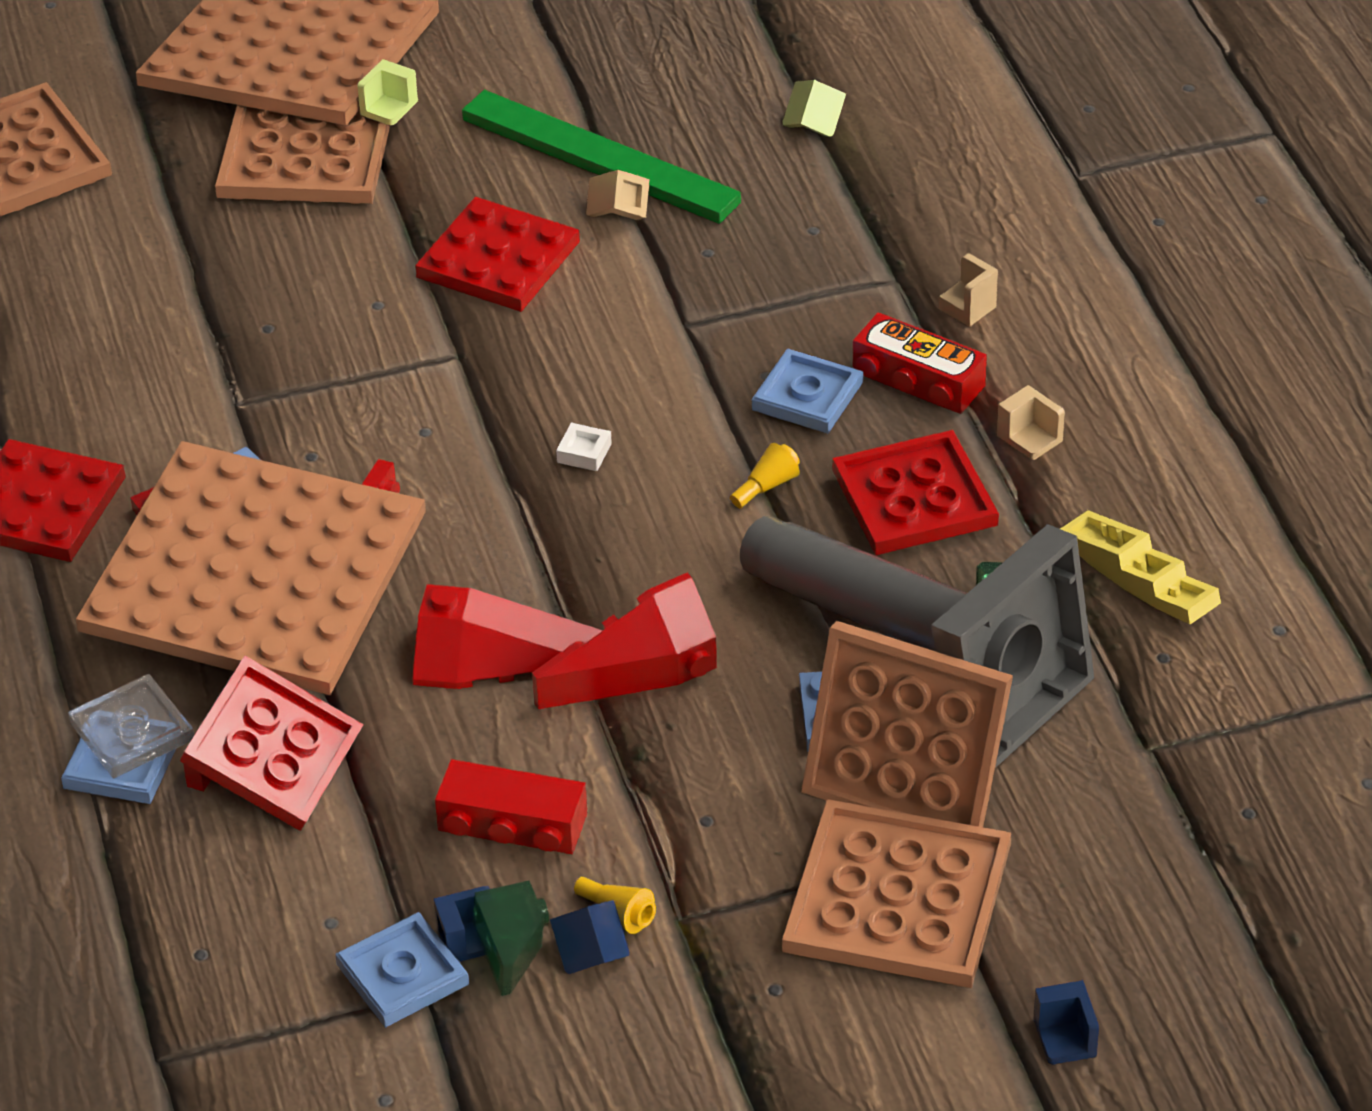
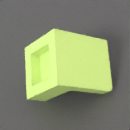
[357,59,418,125]
[782,80,846,137]

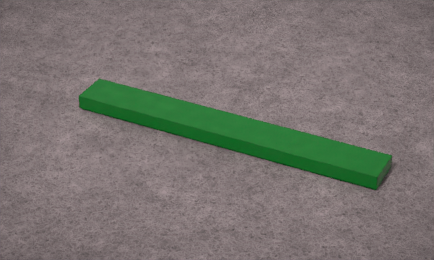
[462,89,741,224]

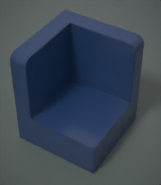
[434,886,503,962]
[550,900,630,974]
[1033,980,1099,1065]

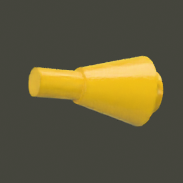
[730,443,800,509]
[574,877,656,934]

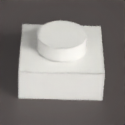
[556,423,612,471]

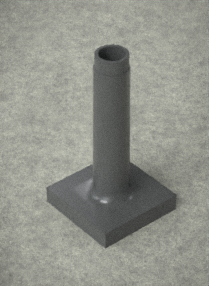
[740,516,1094,768]

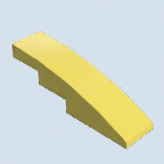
[1060,510,1221,624]

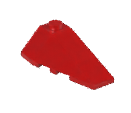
[532,572,717,709]
[413,584,602,689]

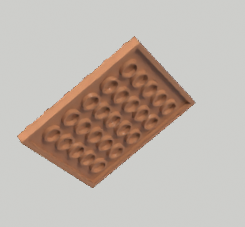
[136,0,439,125]
[76,441,426,695]

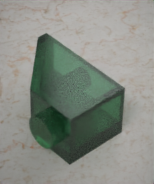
[472,880,549,996]

